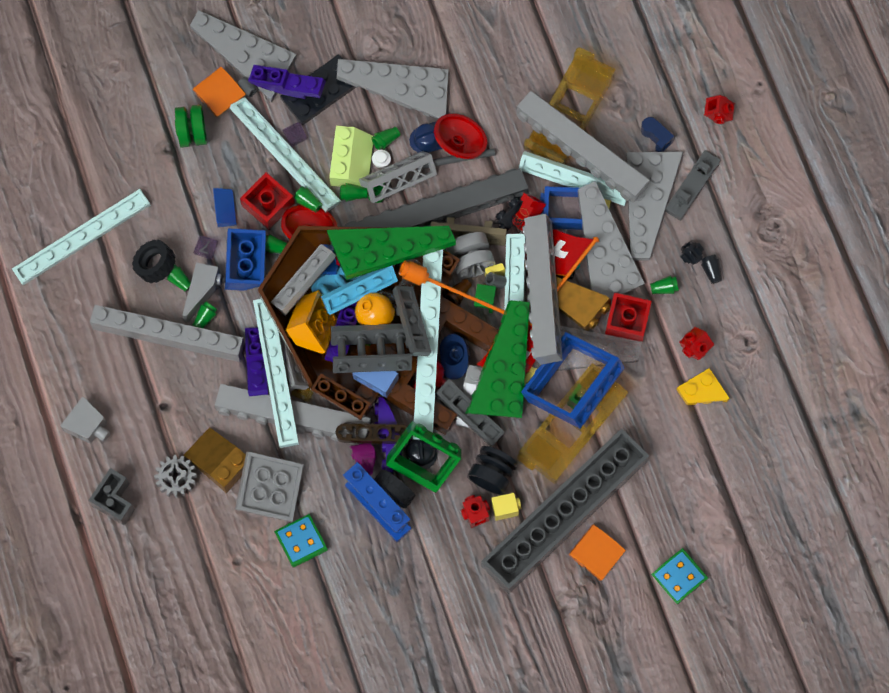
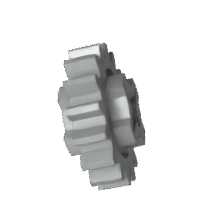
[154,455,197,498]

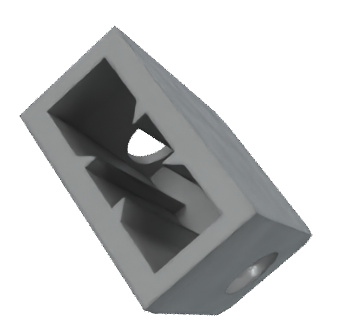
[60,397,110,443]

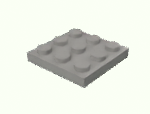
[235,452,304,522]

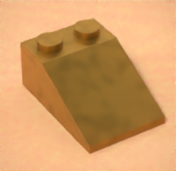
[183,427,246,493]

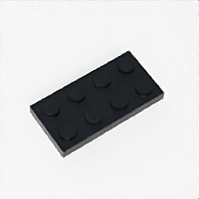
[280,54,356,126]

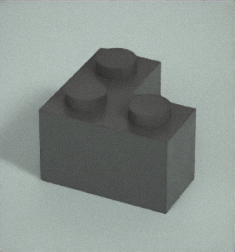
[88,468,135,526]

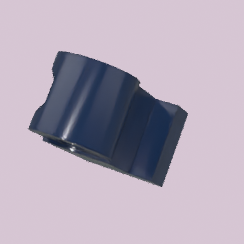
[641,117,674,152]

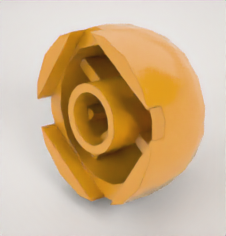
[355,292,395,325]

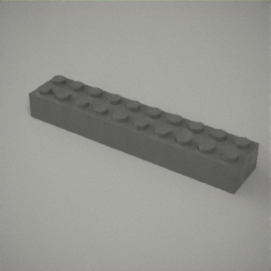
[481,429,650,594]

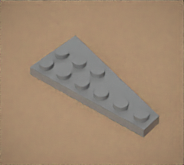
[190,10,297,103]
[336,59,449,119]
[626,152,683,261]
[577,181,645,300]

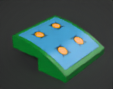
[274,514,328,568]
[651,548,709,604]

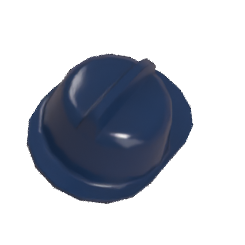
[409,122,442,153]
[439,334,470,380]

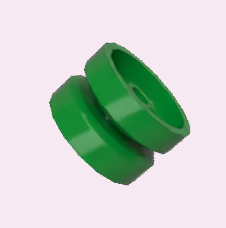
[175,104,207,148]

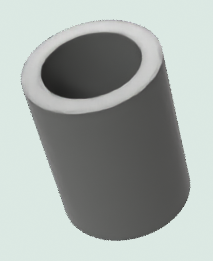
[238,77,258,97]
[485,272,507,289]

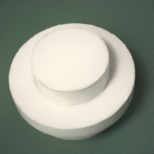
[372,150,391,168]

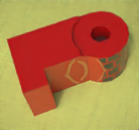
[512,193,546,231]

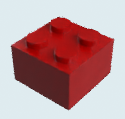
[240,172,295,230]
[605,292,652,343]

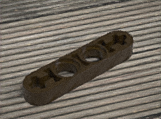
[335,423,411,444]

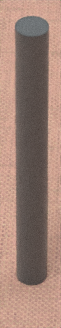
[422,148,495,169]

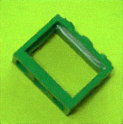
[386,421,461,493]

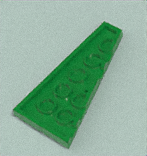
[327,226,456,280]
[465,300,530,418]

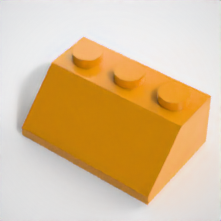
[286,290,338,354]

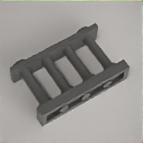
[331,324,412,373]

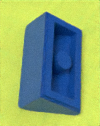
[213,188,237,228]

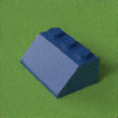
[225,228,266,291]

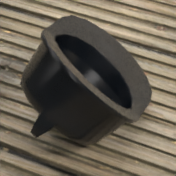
[405,432,437,469]

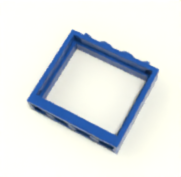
[521,332,625,429]

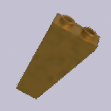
[556,277,612,332]

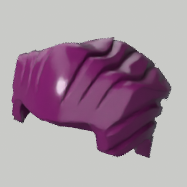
[349,443,376,475]

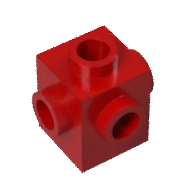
[704,95,735,124]
[679,327,714,360]
[460,495,490,528]

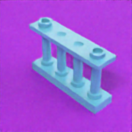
[310,266,398,315]

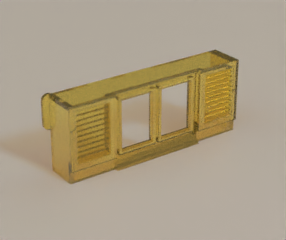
[524,47,616,165]
[517,363,628,484]

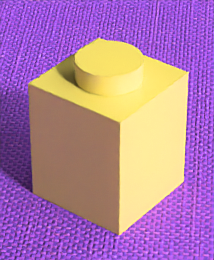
[491,493,521,521]

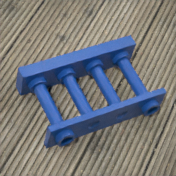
[343,462,412,542]

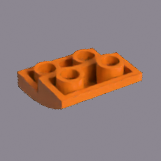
[192,67,246,118]
[568,524,626,581]

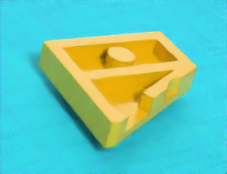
[676,368,730,405]

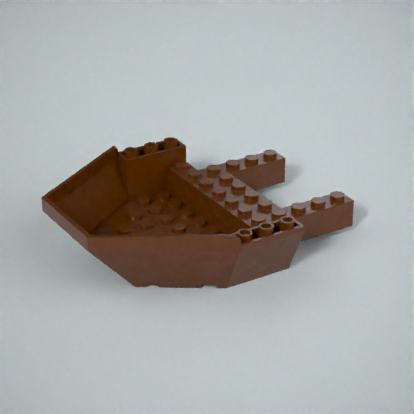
[258,226,499,435]

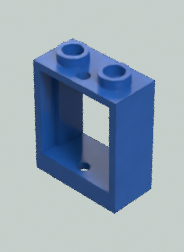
[540,186,582,230]

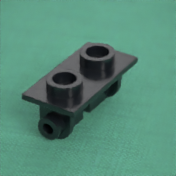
[493,197,523,231]

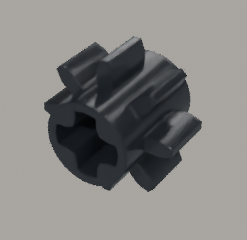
[680,241,704,265]

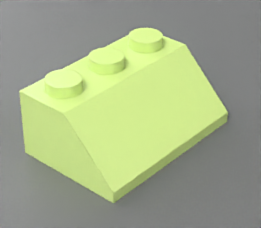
[329,126,373,187]

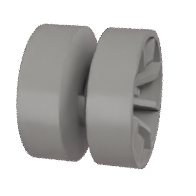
[448,232,496,279]

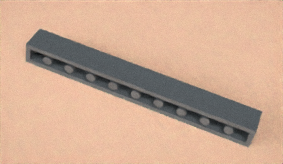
[343,168,528,228]

